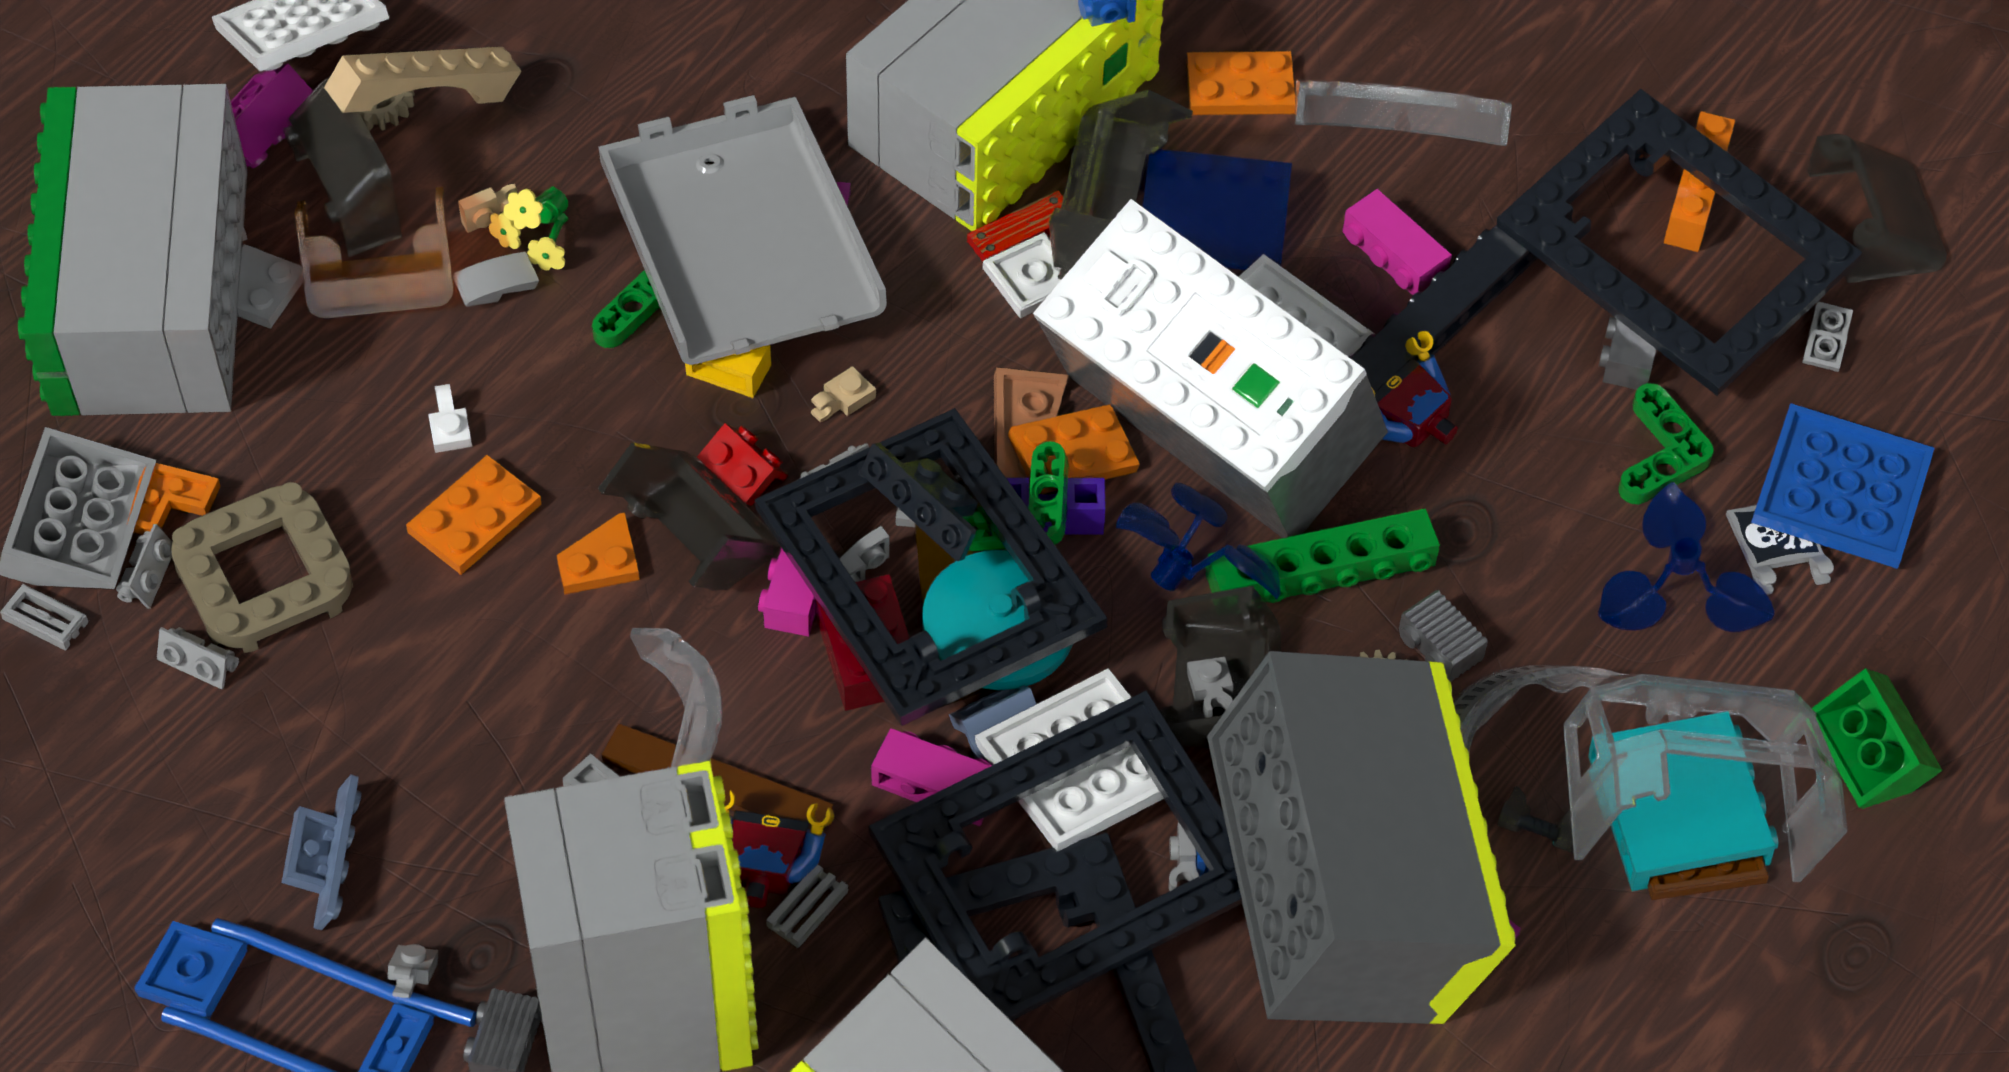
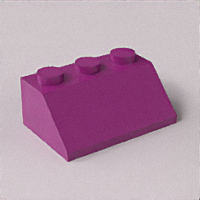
[231,63,316,169]

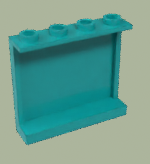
[1588,711,1778,891]

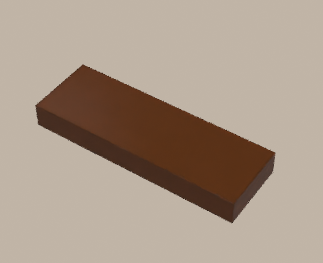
[1648,856,1769,900]

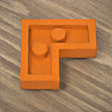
[127,463,221,535]

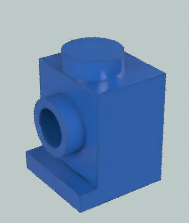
[1078,0,1136,27]

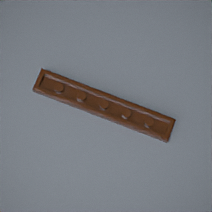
[602,724,834,831]

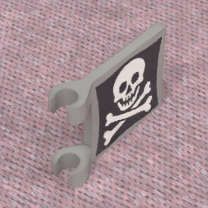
[1726,505,1834,595]

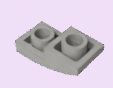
[453,251,539,307]
[1802,301,1853,372]
[840,526,889,582]

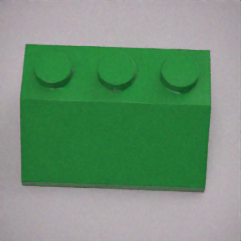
[1806,668,1943,809]

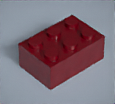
[815,574,910,711]

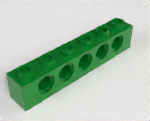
[1206,508,1440,612]

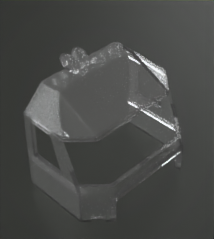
[1564,674,1848,882]

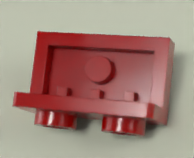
[697,423,788,506]

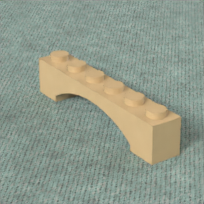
[324,47,521,113]

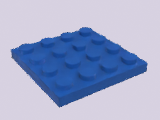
[1751,403,1934,569]

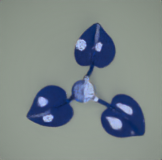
[1598,482,1775,632]
[1116,483,1281,600]

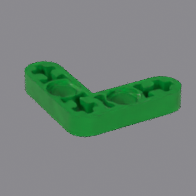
[592,270,661,348]
[1618,383,1714,504]
[963,441,1069,551]

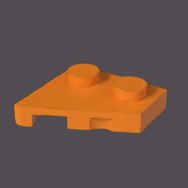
[556,512,640,595]

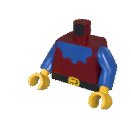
[1372,331,1458,447]
[725,789,834,908]

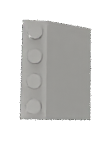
[0,427,156,589]

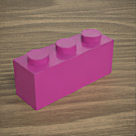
[1343,189,1452,295]
[871,728,992,826]

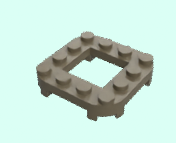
[171,482,353,653]

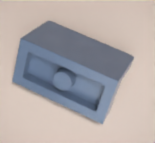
[949,685,1037,760]

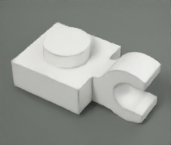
[428,384,472,453]

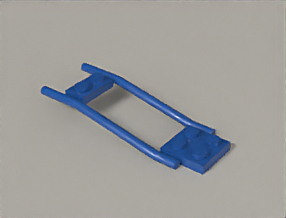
[134,918,477,1072]

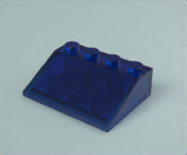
[1143,148,1292,270]

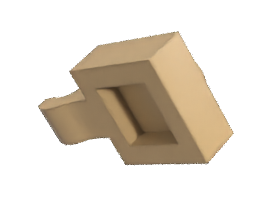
[458,184,517,233]
[811,366,876,422]

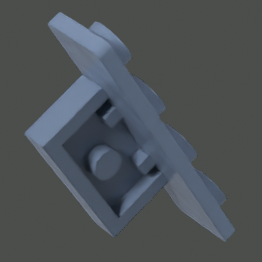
[281,774,361,930]

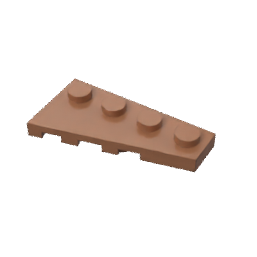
[994,367,1069,488]

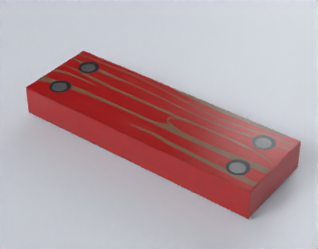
[967,190,1077,262]

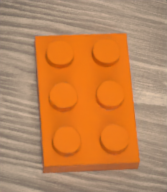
[1186,51,1296,115]
[1008,404,1140,494]
[406,455,542,575]

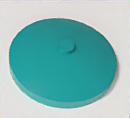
[922,550,1073,690]

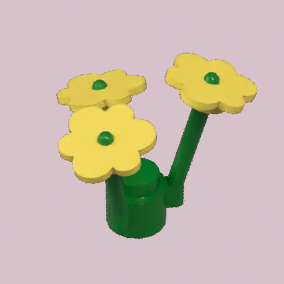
[489,186,568,271]

